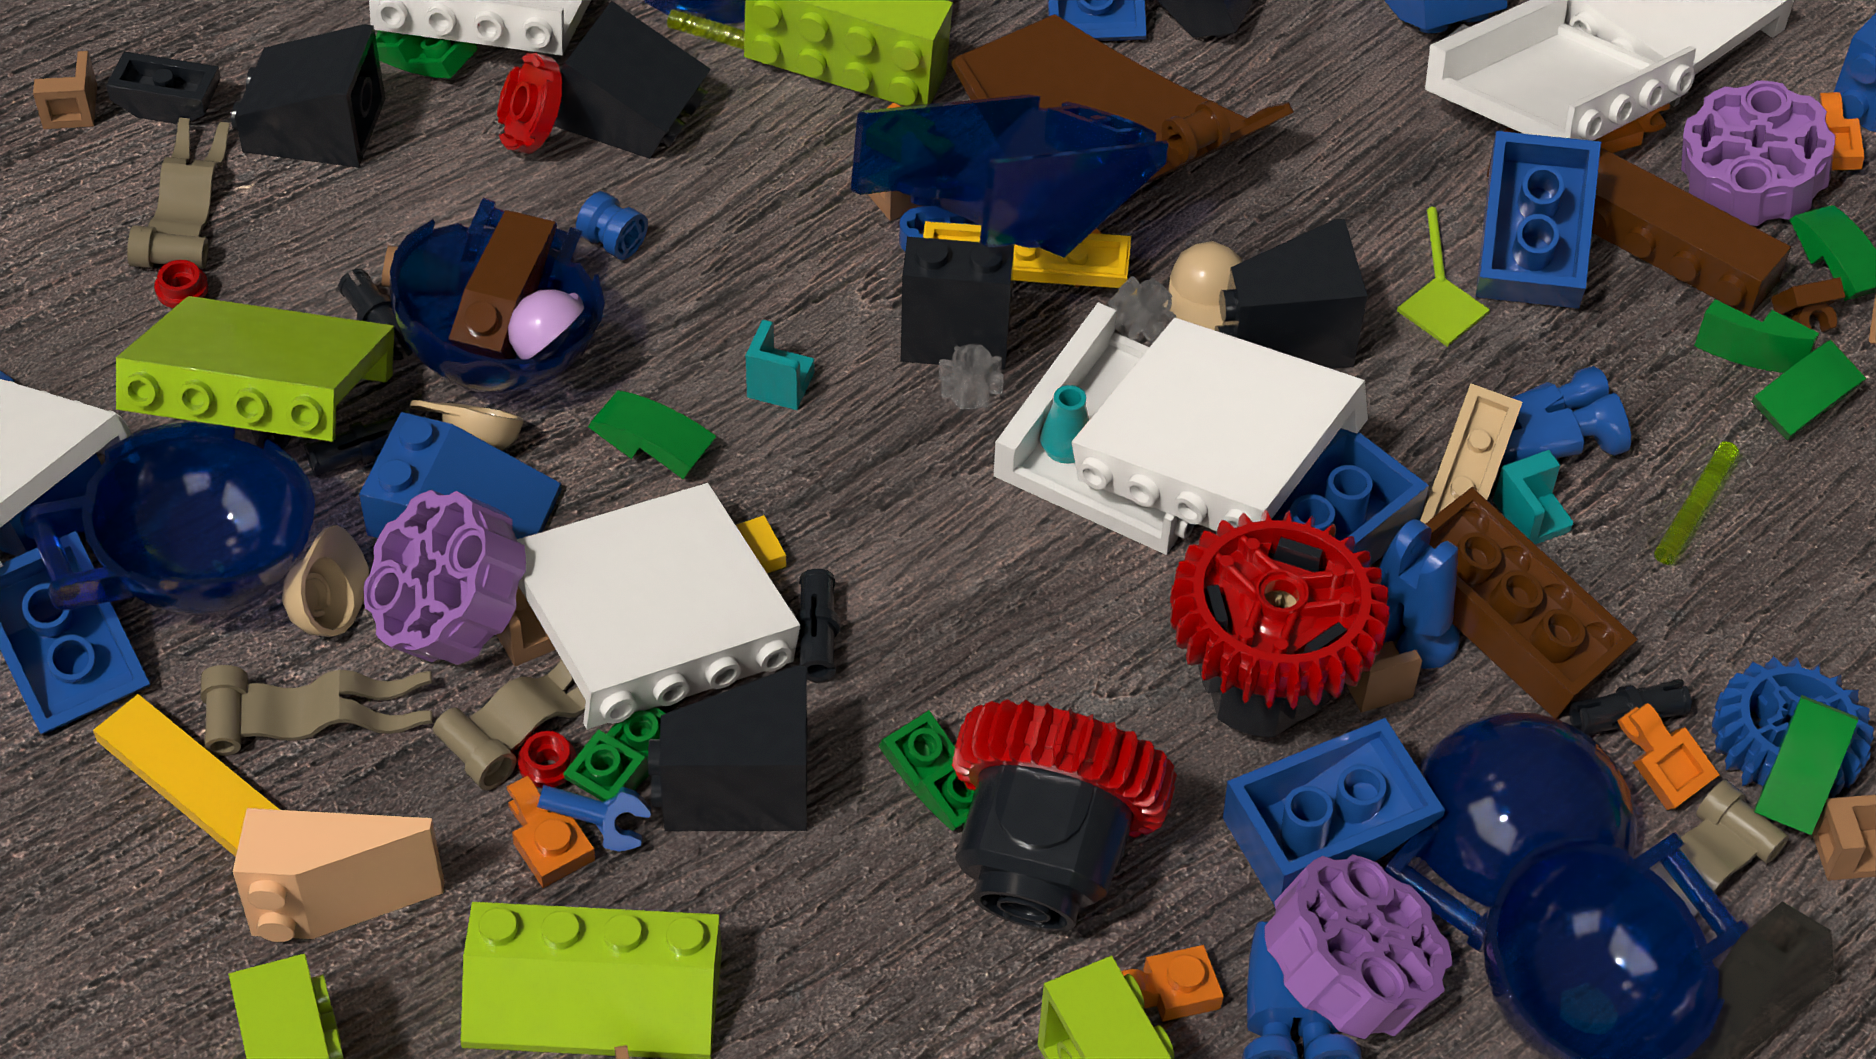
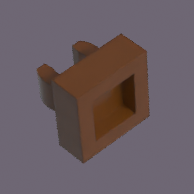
[1771,277,1845,332]

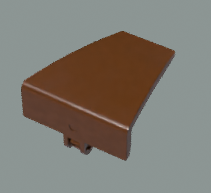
[952,14,1294,220]

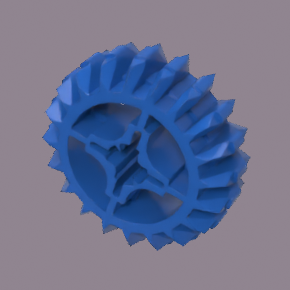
[1712,656,1874,798]

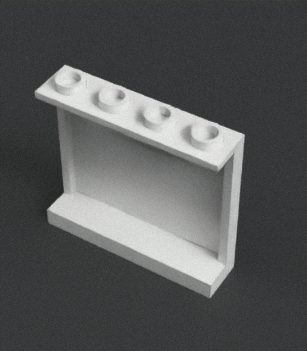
[369,0,591,55]
[1425,0,1696,141]
[1564,0,1794,107]
[993,302,1195,555]
[1072,317,1368,531]
[0,379,138,568]
[517,483,800,730]

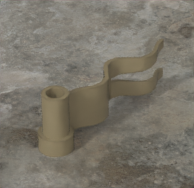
[127,117,230,269]
[433,659,586,790]
[200,665,433,756]
[1585,779,1789,974]

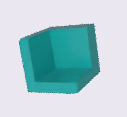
[745,319,815,410]
[1493,450,1573,545]

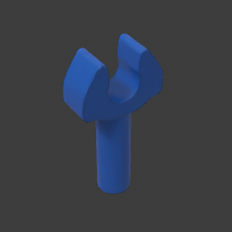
[537,785,651,851]

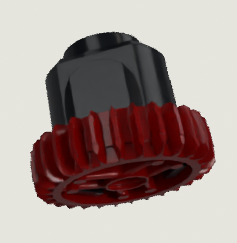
[1170,509,1390,737]
[952,699,1177,932]

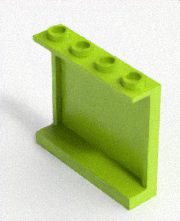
[116,296,394,442]

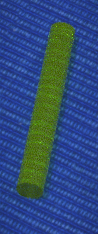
[667,9,745,50]
[1654,441,1739,565]

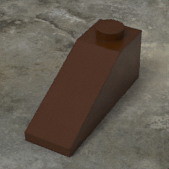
[449,210,557,371]

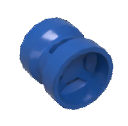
[576,191,648,260]

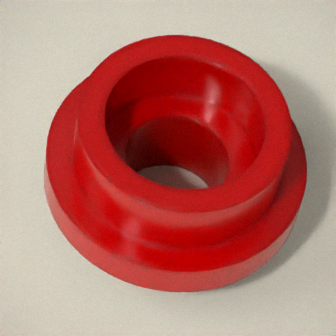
[154,260,208,308]
[518,731,577,788]

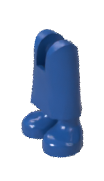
[1498,366,1631,470]
[1379,519,1460,669]
[1242,921,1362,1059]

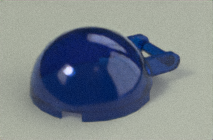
[390,197,605,394]
[20,422,315,616]
[1384,711,1638,953]
[1483,832,1753,1059]

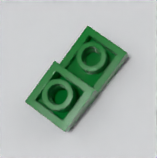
[376,30,478,78]
[1789,205,1876,301]
[1694,299,1819,373]
[1751,339,1867,441]
[588,390,716,479]
[1754,695,1858,835]
[563,707,666,801]
[878,710,975,832]

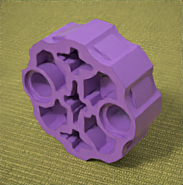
[1681,81,1835,226]
[364,490,526,665]
[1265,854,1452,1039]

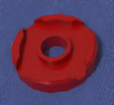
[497,53,562,154]

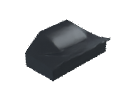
[106,51,221,124]

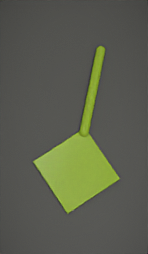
[1397,206,1490,347]

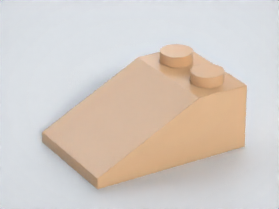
[233,808,445,942]

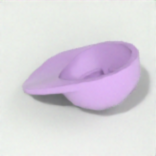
[508,290,584,361]

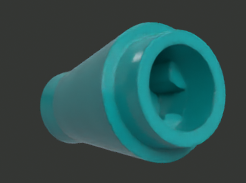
[1040,385,1089,463]

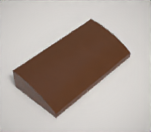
[1425,487,1638,720]

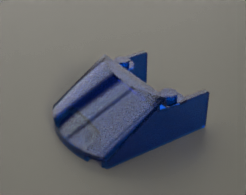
[851,95,1168,258]

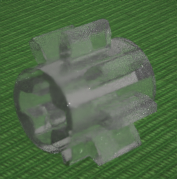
[1108,276,1176,343]
[939,344,1004,410]

